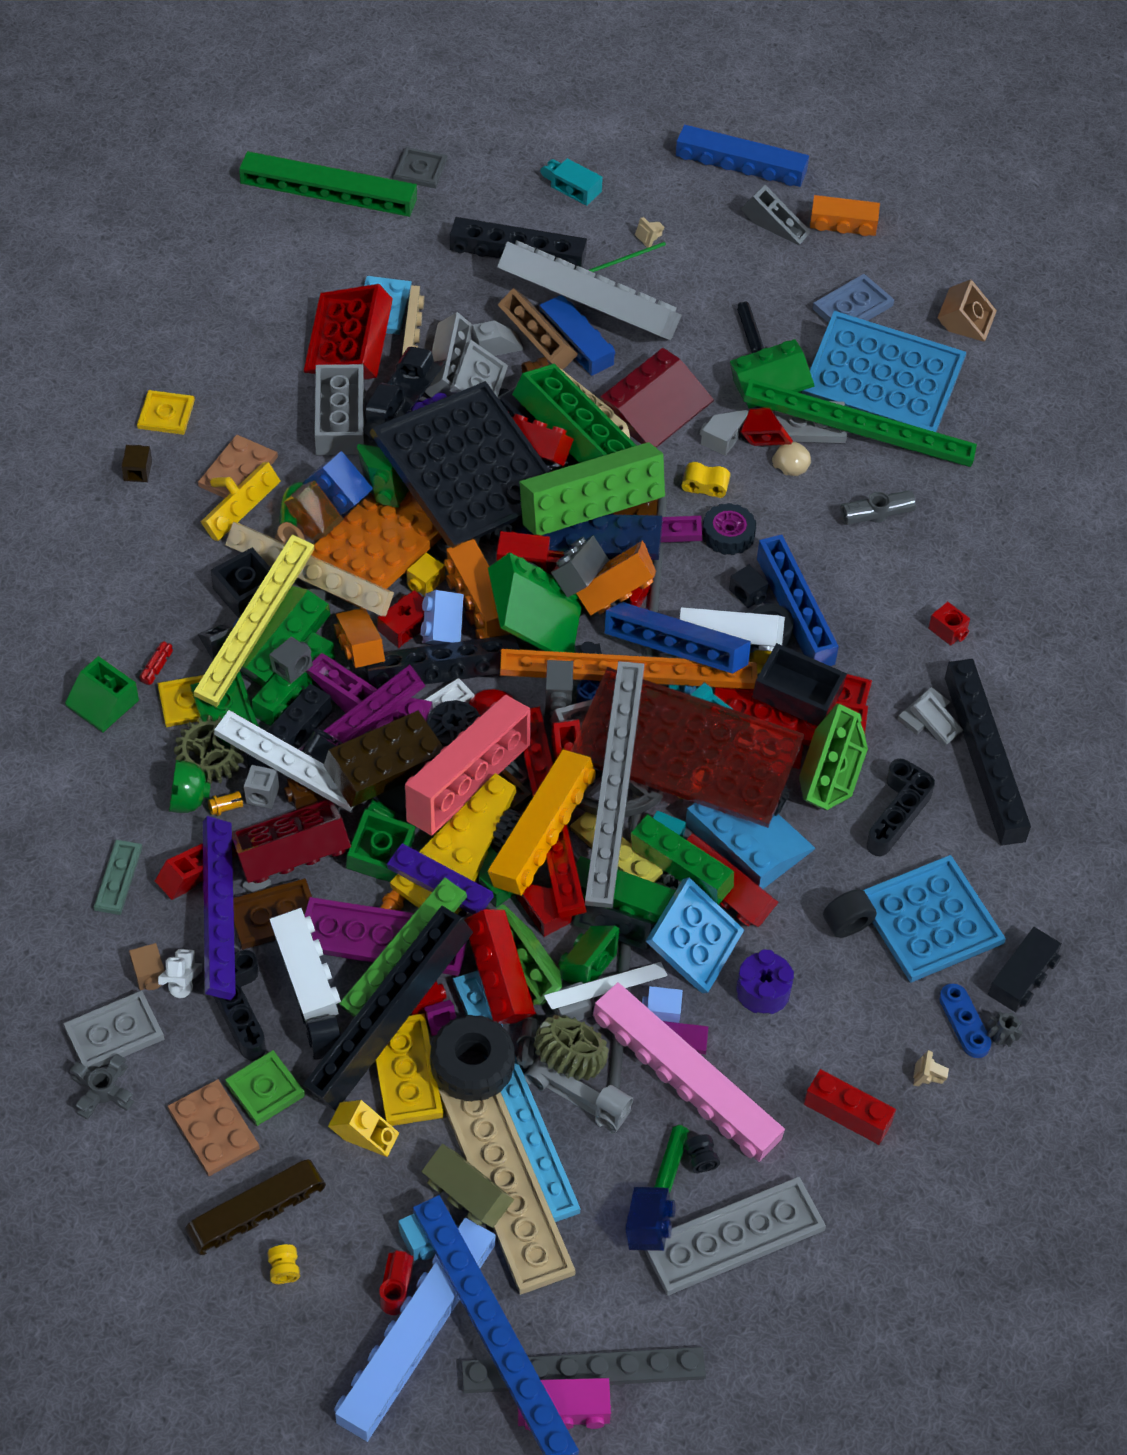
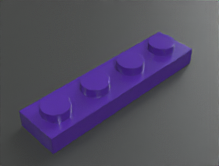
[387,843,494,915]

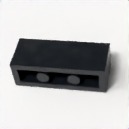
[988,927,1062,1013]

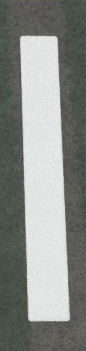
[544,962,667,1009]

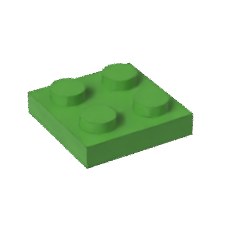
[225,1050,305,1126]

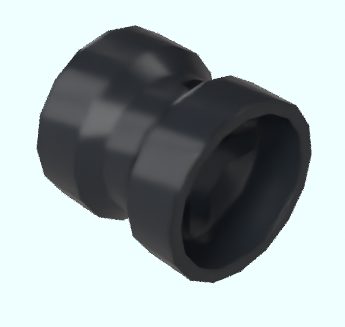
[685,1134,720,1174]

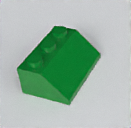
[730,339,815,409]

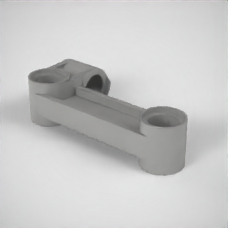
[524,1055,633,1134]

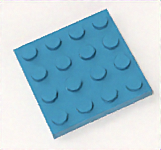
[863,855,1006,983]

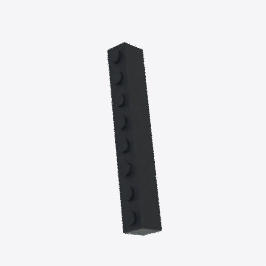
[944,659,1031,846]
[303,906,473,1111]

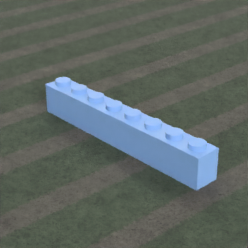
[334,1218,495,1442]

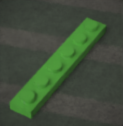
[339,878,467,1017]

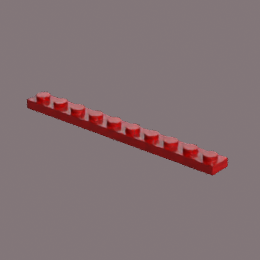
[523,706,587,919]

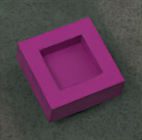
[424,999,456,1036]

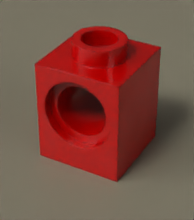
[928,601,970,646]

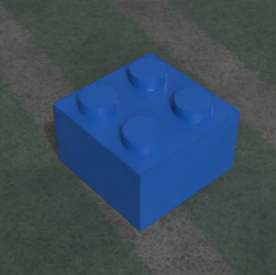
[302,451,373,519]

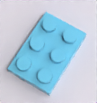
[364,276,412,335]

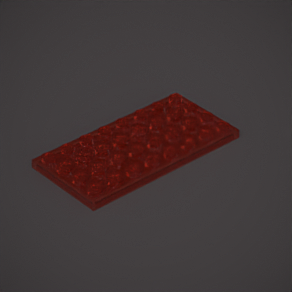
[570,667,804,828]

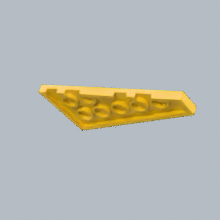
[390,773,516,915]

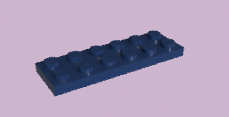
[514,515,663,560]

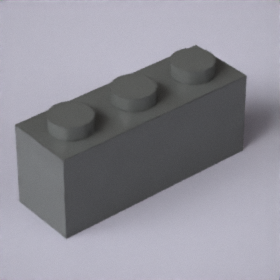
[551,536,609,598]
[545,660,573,718]

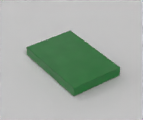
[190,671,259,751]

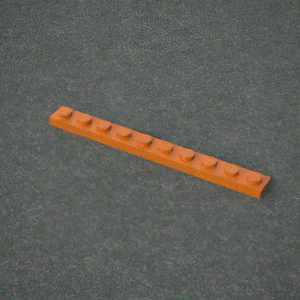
[500,649,757,689]

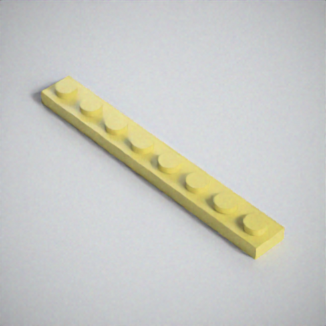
[194,534,314,707]

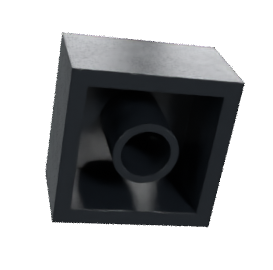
[210,547,271,618]

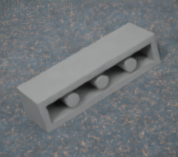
[425,312,473,397]

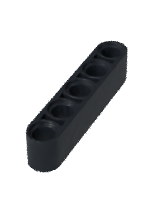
[302,729,406,817]

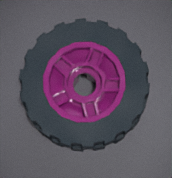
[702,503,756,555]

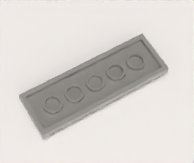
[642,1177,826,1296]

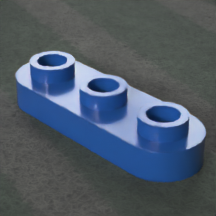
[939,984,991,1058]

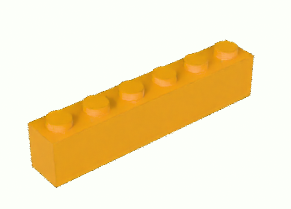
[488,750,596,896]

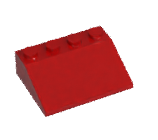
[303,284,393,380]

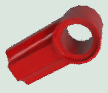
[379,1250,414,1315]

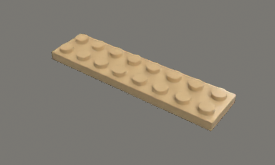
[439,1089,575,1295]

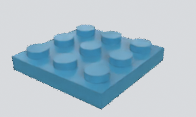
[646,878,744,994]

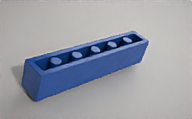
[676,124,809,187]
[757,534,839,666]
[604,602,751,674]

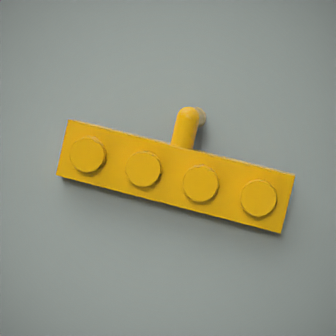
[200,462,281,541]

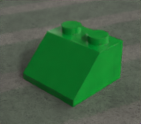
[357,444,409,507]
[558,926,619,985]

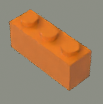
[810,195,880,236]
[333,608,385,668]

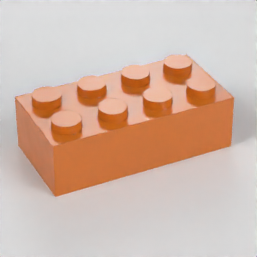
[444,539,516,639]

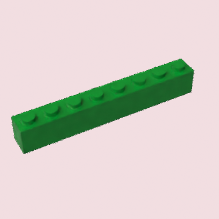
[239,151,417,217]

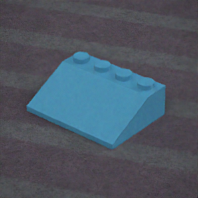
[686,781,815,889]

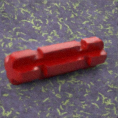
[139,641,173,685]

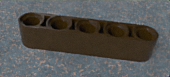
[185,1159,326,1255]

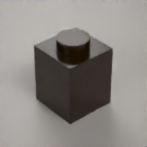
[122,445,152,482]

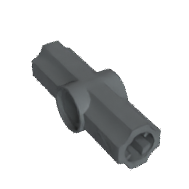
[840,490,916,525]

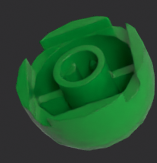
[169,760,211,813]

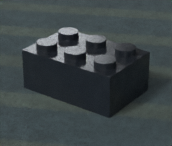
[752,643,847,726]

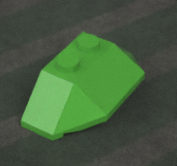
[799,704,868,810]
[496,904,562,1005]

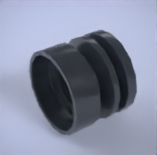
[427,700,480,747]

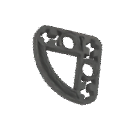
[576,748,665,817]

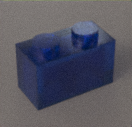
[625,1187,676,1251]

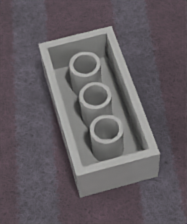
[315,364,364,455]

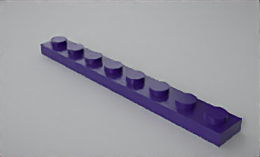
[203,816,235,1000]

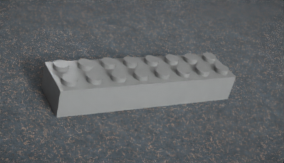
[497,240,682,340]

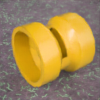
[267,1244,300,1284]

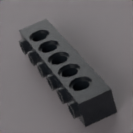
[450,217,587,270]
[365,634,520,689]

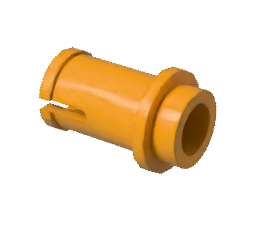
[208,791,243,816]

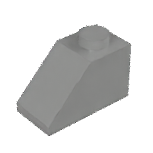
[473,321,523,356]
[700,410,749,456]

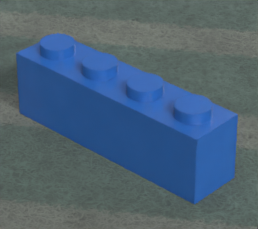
[539,294,615,376]

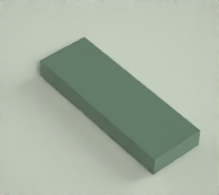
[94,840,142,915]

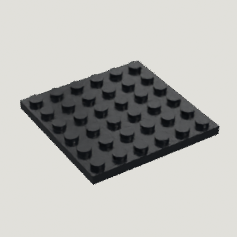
[370,381,551,548]

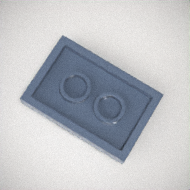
[813,274,894,323]

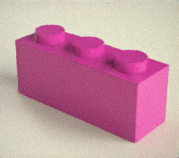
[517,1378,611,1430]

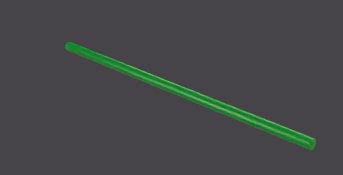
[589,242,666,272]

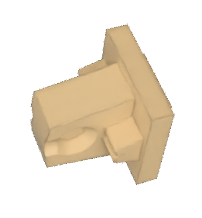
[635,217,664,248]
[913,1050,949,1086]

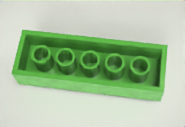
[520,442,665,535]

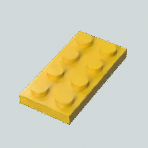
[375,1013,443,1126]

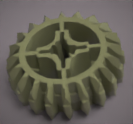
[174,715,245,784]
[533,1015,609,1081]

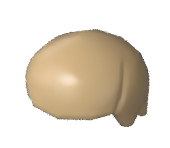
[772,442,811,476]

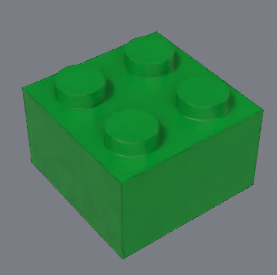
[346,809,416,882]

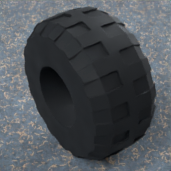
[430,1015,515,1102]

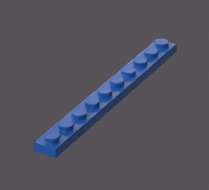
[413,1195,579,1455]

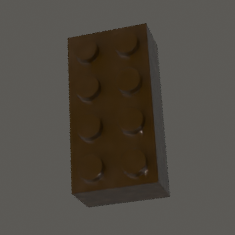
[323,710,444,807]

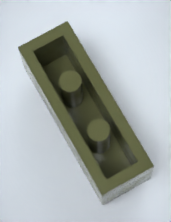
[421,1143,514,1228]

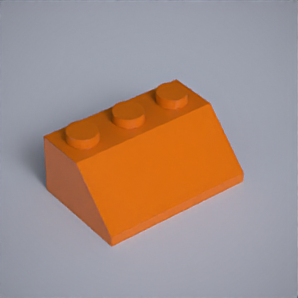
[576,540,656,615]

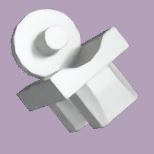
[158,949,202,998]

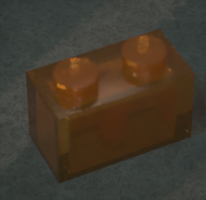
[284,481,344,541]

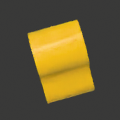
[681,462,730,498]

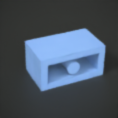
[421,590,464,645]

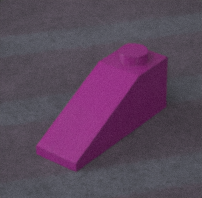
[306,653,377,713]

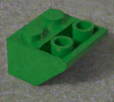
[65,656,139,733]

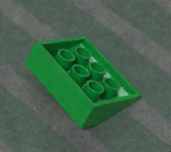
[488,552,581,653]

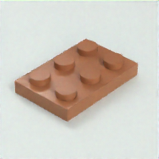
[198,435,278,498]
[168,1079,260,1176]

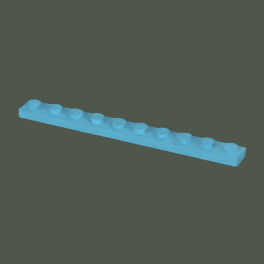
[453,970,581,1222]

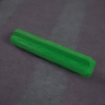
[651,1124,689,1204]

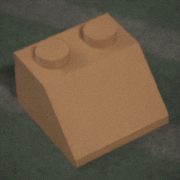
[938,279,997,342]

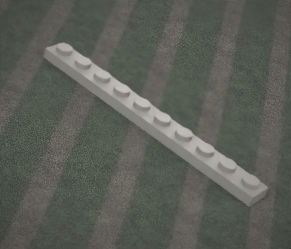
[585,661,644,908]

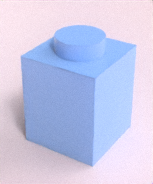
[642,986,683,1023]

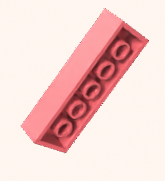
[405,695,530,836]

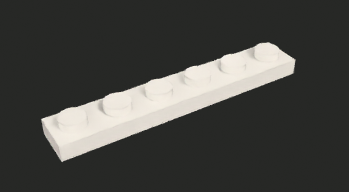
[214,710,354,812]

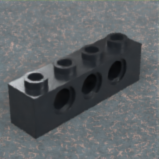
[246,684,332,772]

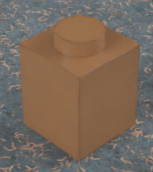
[129,943,165,990]

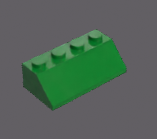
[240,586,330,687]

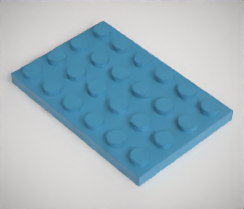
[802,311,966,432]

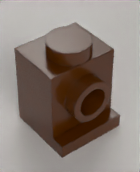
[284,778,326,809]

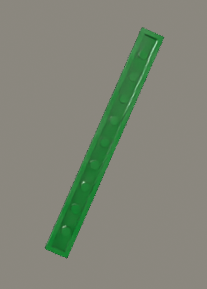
[743,379,977,467]

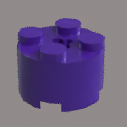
[736,949,794,1014]

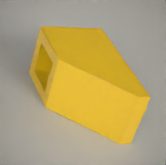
[328,1100,399,1157]

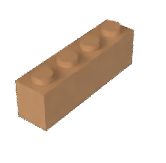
[498,288,578,369]

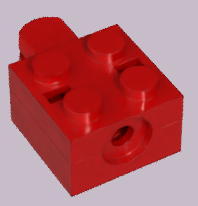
[497,531,565,574]

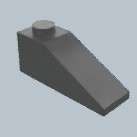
[741,185,811,245]

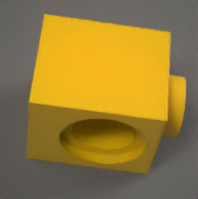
[407,553,445,596]

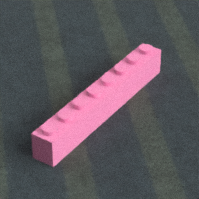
[593,982,785,1162]

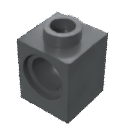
[269,636,313,684]

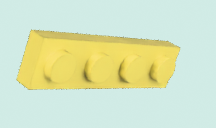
[570,812,663,883]

